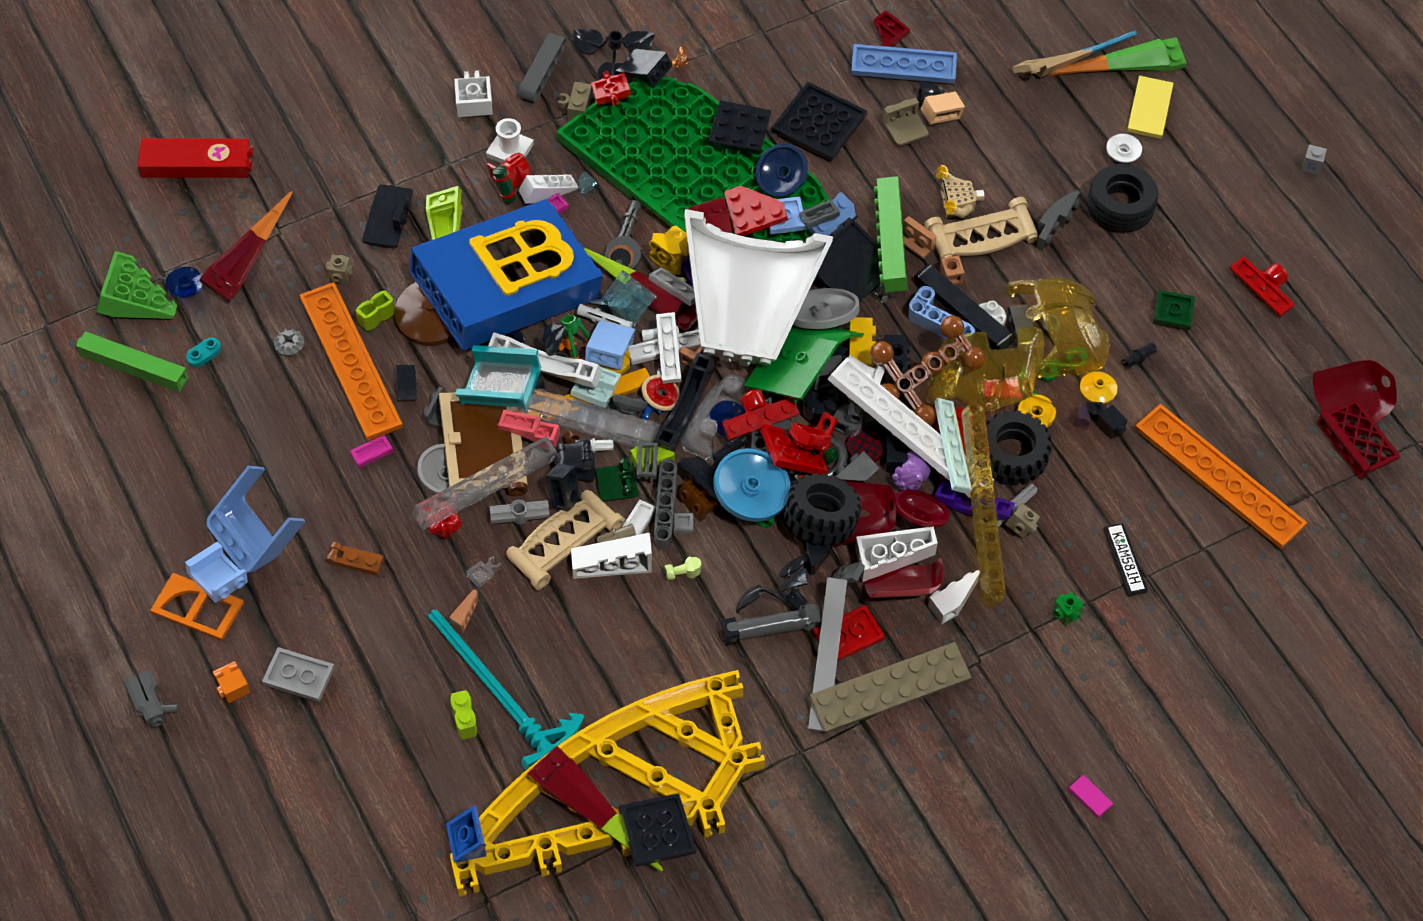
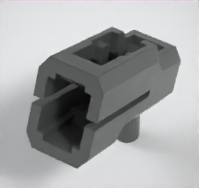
[124,670,178,728]

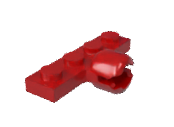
[1230,256,1295,318]
[722,389,800,441]

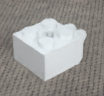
[454,71,493,117]

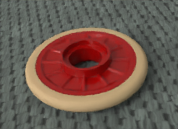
[642,375,680,411]

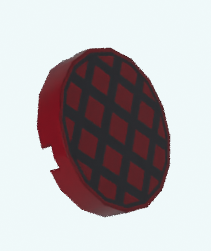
[846,429,885,463]

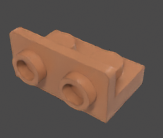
[903,216,937,259]

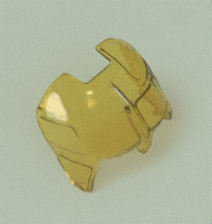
[1006,278,1110,378]
[929,327,1044,412]

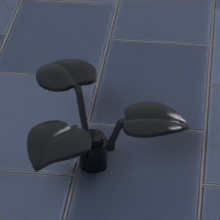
[573,29,655,79]
[509,324,567,406]
[736,554,808,614]

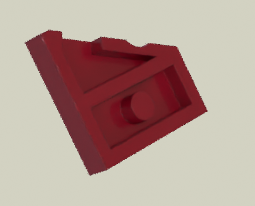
[873,10,910,47]

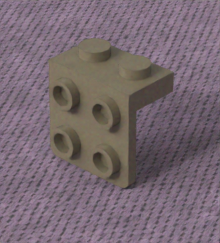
[883,98,929,146]

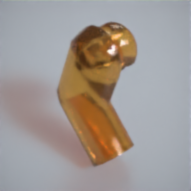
[671,46,688,68]

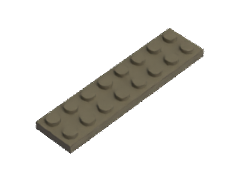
[809,642,972,733]

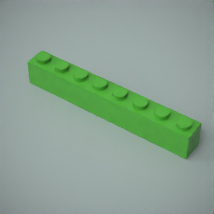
[874,176,907,293]

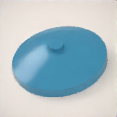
[713,448,791,522]

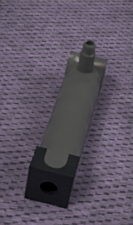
[722,604,822,646]

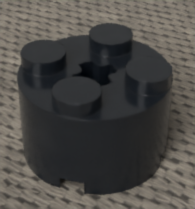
[801,385,840,426]

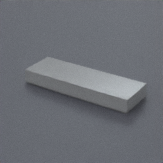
[649,267,695,306]

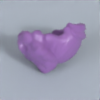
[892,451,931,490]

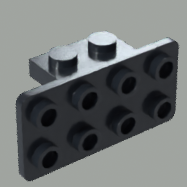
[362,184,413,248]
[679,455,728,512]

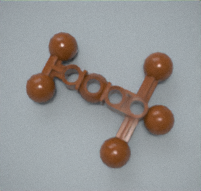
[870,315,985,426]

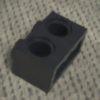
[546,464,581,511]

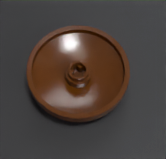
[395,282,454,346]

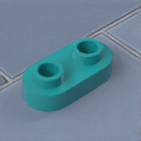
[186,338,221,368]

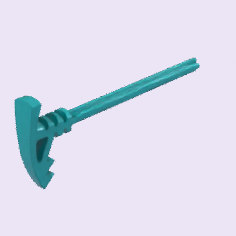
[428,610,584,771]

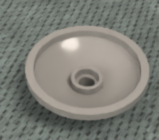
[417,444,465,496]

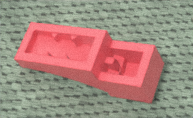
[498,410,561,449]

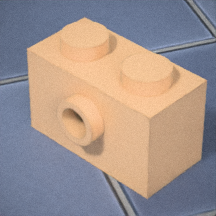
[921,92,965,124]

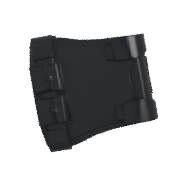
[556,438,595,482]

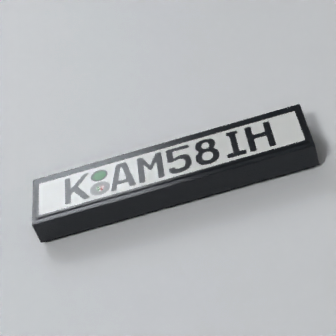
[1104,523,1148,597]

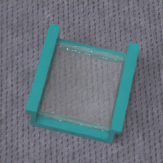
[455,345,542,411]

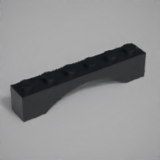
[654,352,715,452]

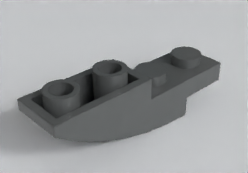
[1036,190,1081,251]

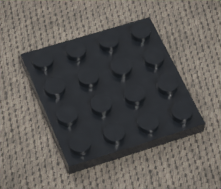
[771,81,868,162]

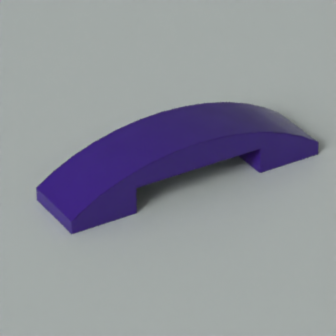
[935,482,1015,520]

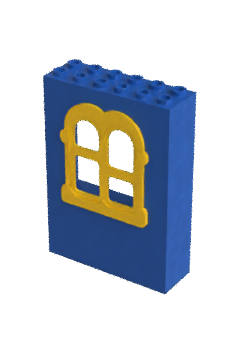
[409,199,603,351]

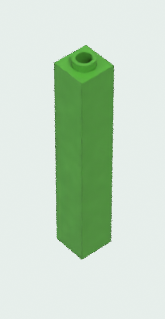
[76,331,188,393]

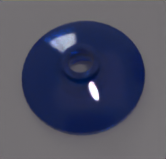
[166,267,203,298]
[709,400,745,436]

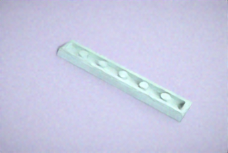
[934,398,972,494]

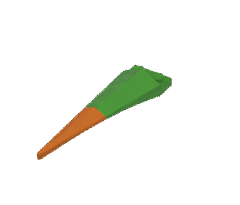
[1048,37,1187,76]

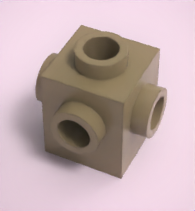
[325,255,353,285]
[1005,503,1040,538]

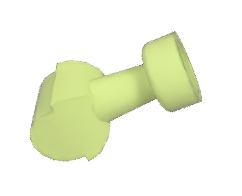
[664,556,701,581]

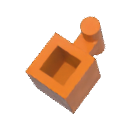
[213,661,250,704]

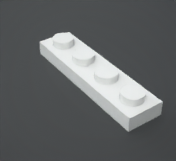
[656,312,682,384]

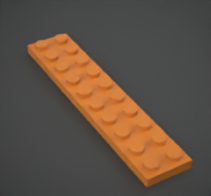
[300,282,403,441]
[1134,404,1307,549]

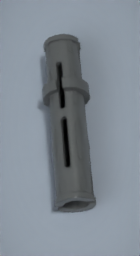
[618,200,642,237]

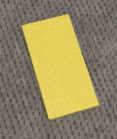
[1127,76,1173,139]

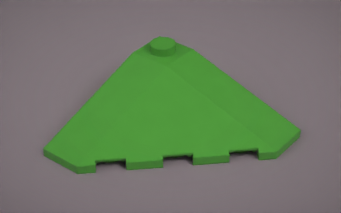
[96,251,177,319]

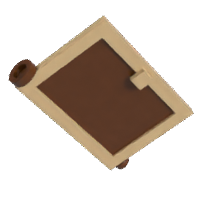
[439,387,528,496]

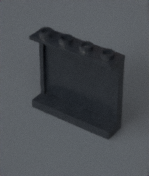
[816,215,883,303]

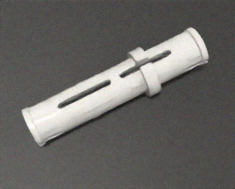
[577,304,633,328]

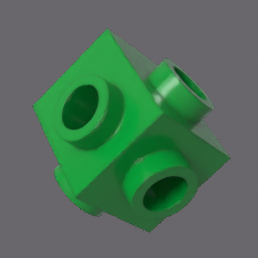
[1053,592,1084,627]

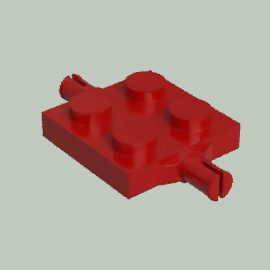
[591,71,631,106]

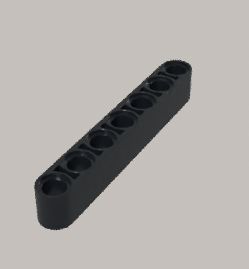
[915,264,1015,353]

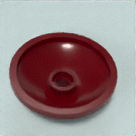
[893,490,950,528]

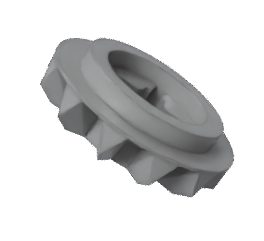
[274,329,304,355]

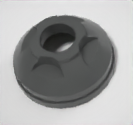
[613,394,647,415]

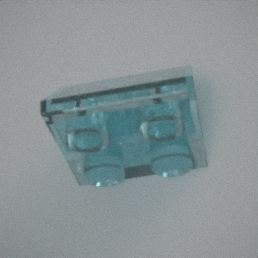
[600,270,656,325]

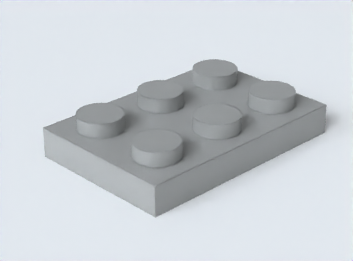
[262,647,335,702]

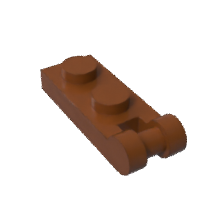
[325,542,384,576]

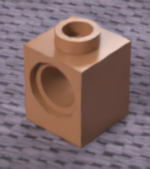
[940,256,965,285]

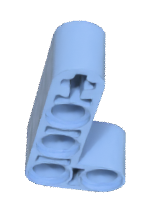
[908,286,975,345]

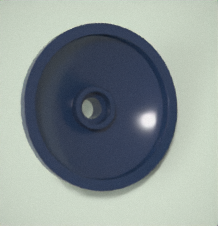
[756,144,808,197]

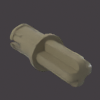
[597,523,636,543]

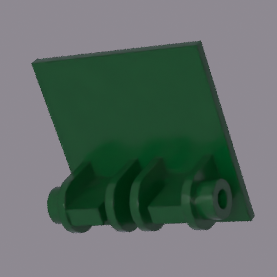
[595,458,639,501]

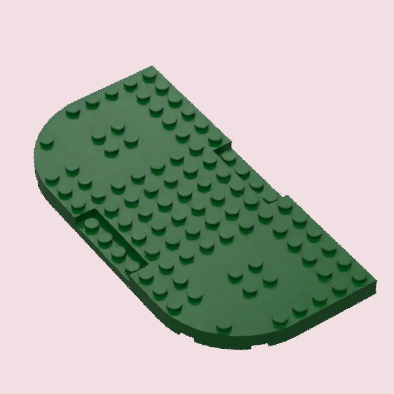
[557,77,829,243]

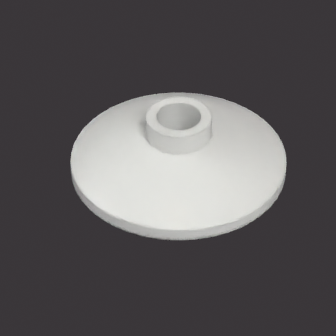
[1106,134,1142,163]

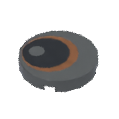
[605,236,642,270]

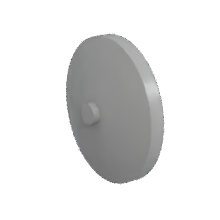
[793,288,860,329]

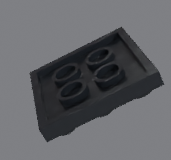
[708,100,772,155]
[618,793,697,867]

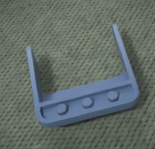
[207,466,306,573]

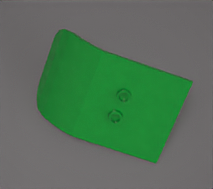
[744,325,864,405]

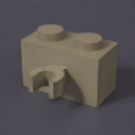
[558,82,592,122]

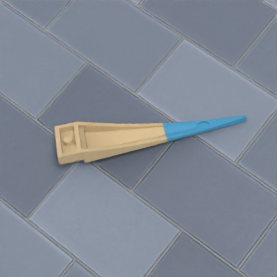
[1012,30,1137,78]

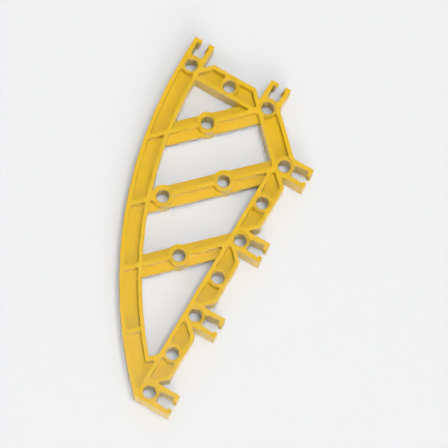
[450,670,765,897]

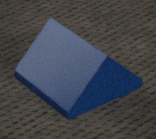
[446,806,486,863]

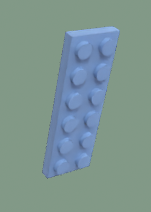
[851,44,957,84]

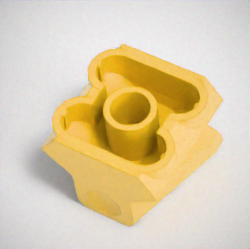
[649,226,689,275]

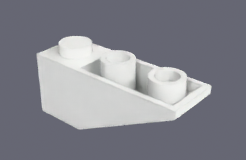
[518,175,579,204]
[928,570,980,624]

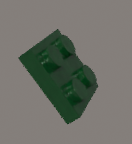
[1153,290,1195,330]

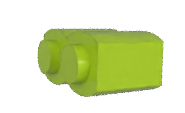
[356,290,395,331]
[451,690,477,740]

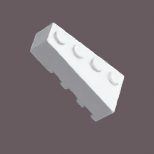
[855,527,937,582]
[571,533,652,579]

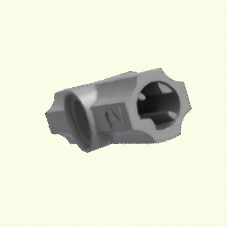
[490,500,550,524]

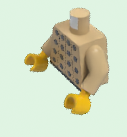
[936,165,984,218]

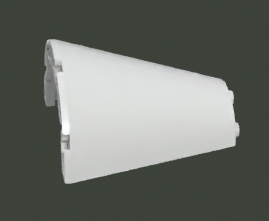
[684,209,833,366]

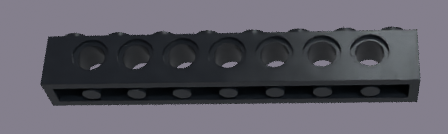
[883,334,912,472]

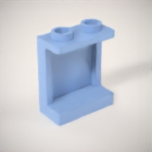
[585,320,635,370]
[185,542,248,603]

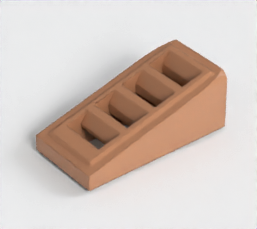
[449,589,478,634]

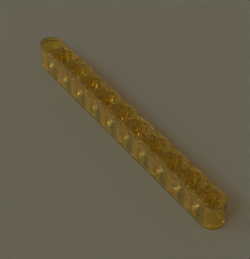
[962,400,1006,607]

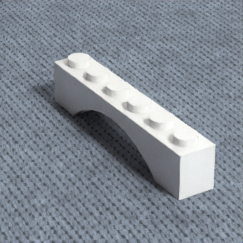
[488,333,602,389]

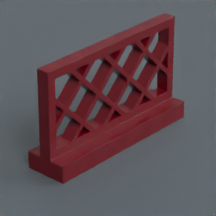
[1317,399,1401,480]

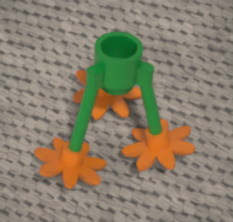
[559,315,591,360]

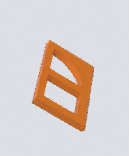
[150,573,244,641]

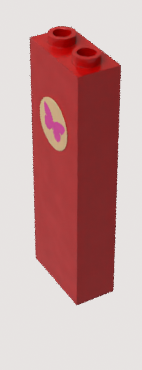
[138,138,254,178]

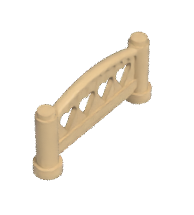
[924,197,1038,260]
[506,490,625,590]

